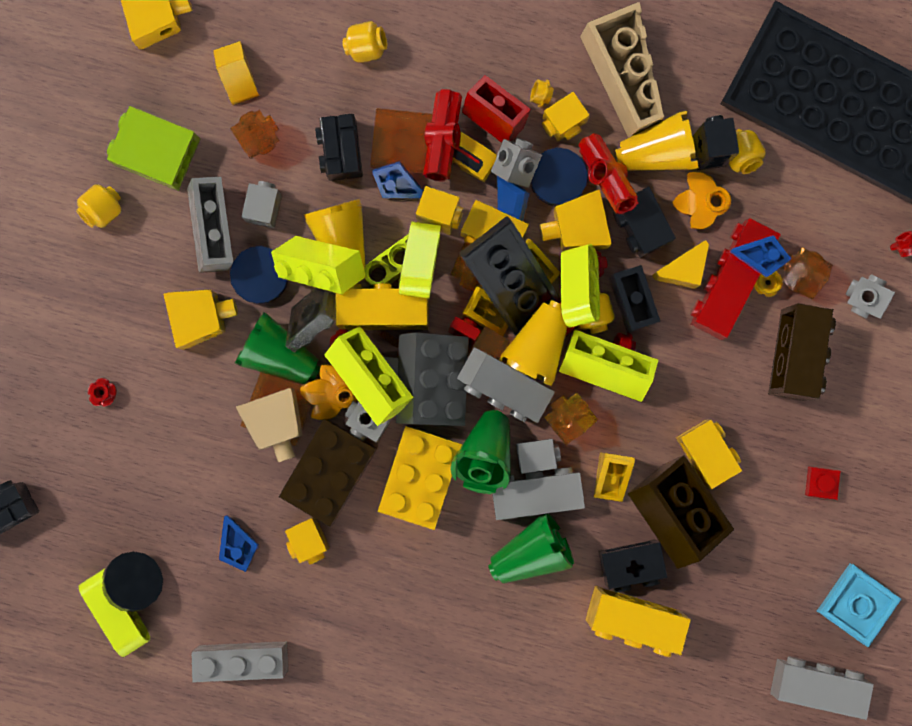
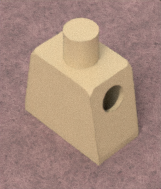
[236,388,302,463]

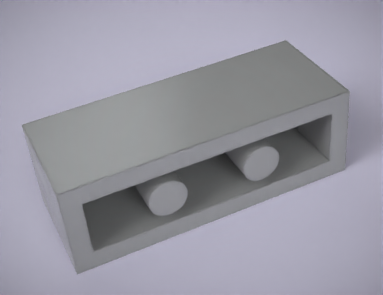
[187,177,233,273]
[457,347,555,423]
[492,467,585,520]
[192,641,288,682]
[770,656,874,720]

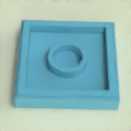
[817,563,902,647]

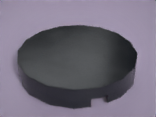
[102,551,163,612]

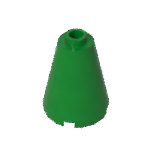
[235,312,320,384]
[450,410,511,494]
[488,513,574,584]

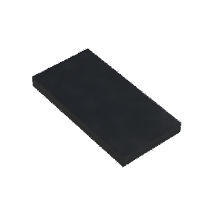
[459,216,561,336]

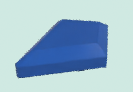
[372,161,424,198]
[497,176,530,221]
[730,235,791,277]
[219,515,259,572]

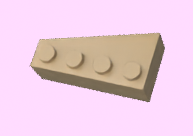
[580,2,664,138]

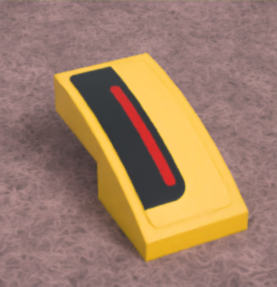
[452,132,497,182]

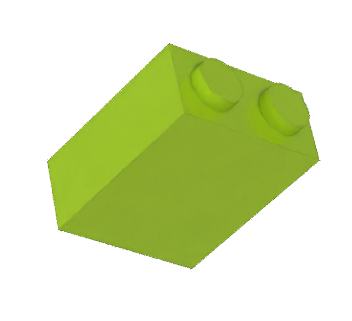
[107,106,200,191]

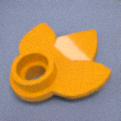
[672,172,731,229]
[300,365,357,420]

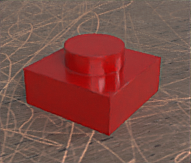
[448,316,481,346]
[805,467,841,500]

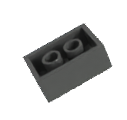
[396,333,468,426]

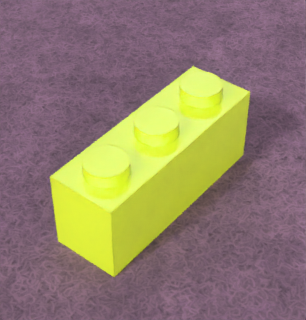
[271,236,366,294]
[325,326,414,426]
[559,330,658,402]

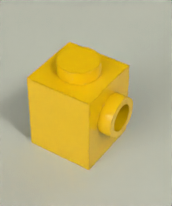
[542,91,590,141]
[285,517,330,565]

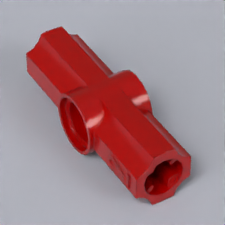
[423,89,462,182]
[578,133,638,214]

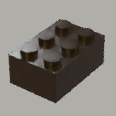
[768,303,836,401]
[279,419,378,527]
[627,455,735,569]

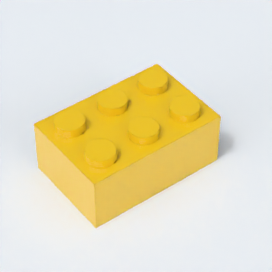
[336,283,429,330]
[377,426,462,530]
[585,586,691,657]

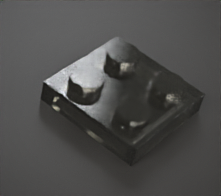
[285,288,336,353]

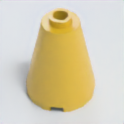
[615,111,699,171]
[304,199,365,269]
[499,300,567,386]

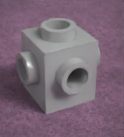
[491,138,542,188]
[845,274,896,319]
[345,401,393,442]

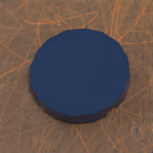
[530,147,588,206]
[230,246,288,304]

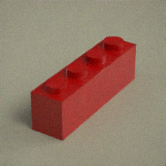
[690,218,781,340]

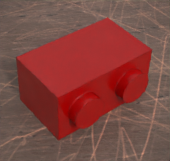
[462,75,531,143]

